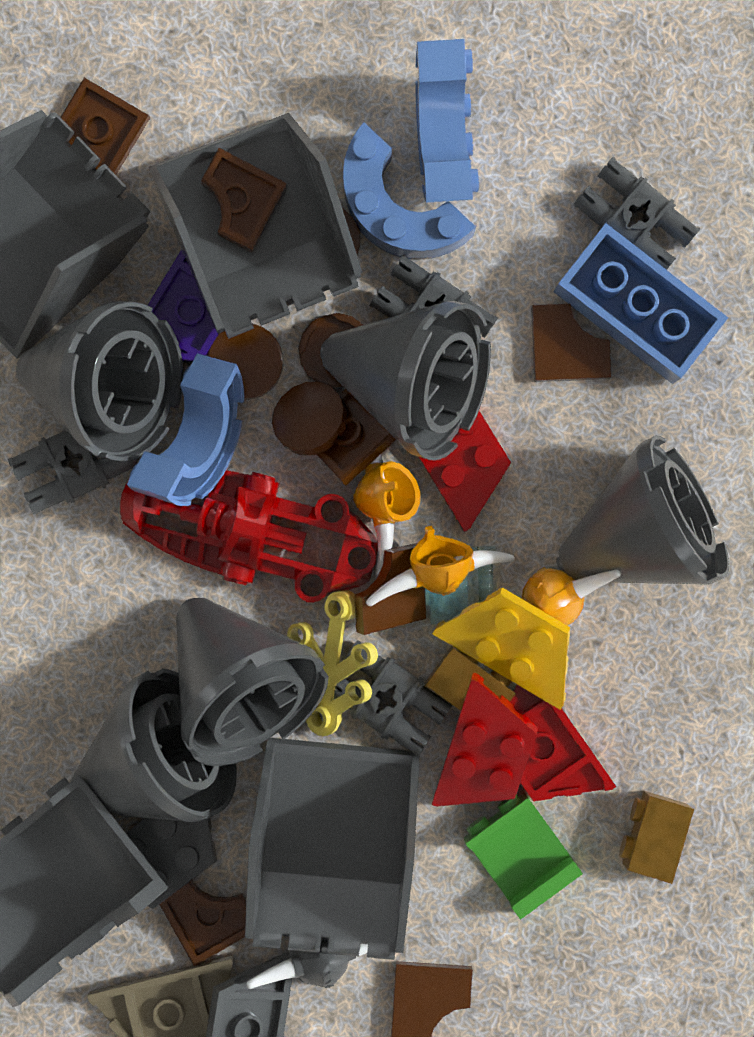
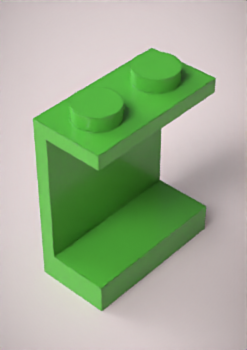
[464,793,583,920]

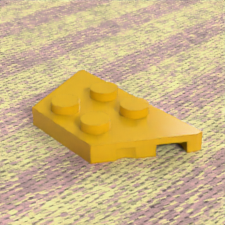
[432,587,570,710]

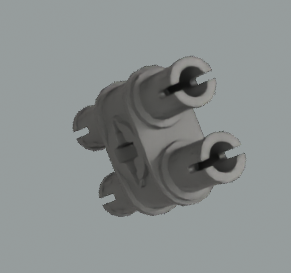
[573,157,700,270]
[369,255,498,338]
[8,430,138,515]
[334,640,453,757]

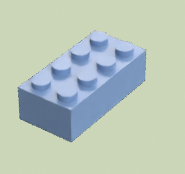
[553,223,728,384]

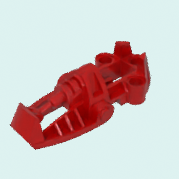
[120,470,378,603]

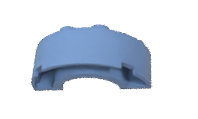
[415,39,479,203]
[343,123,476,259]
[127,353,244,506]

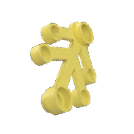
[287,590,378,736]

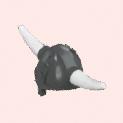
[246,940,368,989]

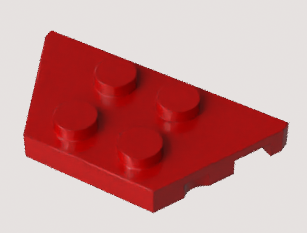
[418,411,511,532]
[432,673,538,807]
[510,684,617,802]

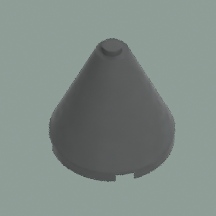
[16,301,183,461]
[320,301,491,460]
[556,435,729,585]
[176,598,329,766]
[69,668,237,822]

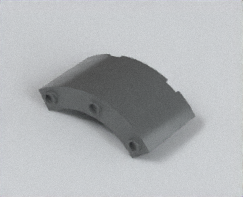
[0,775,168,1007]

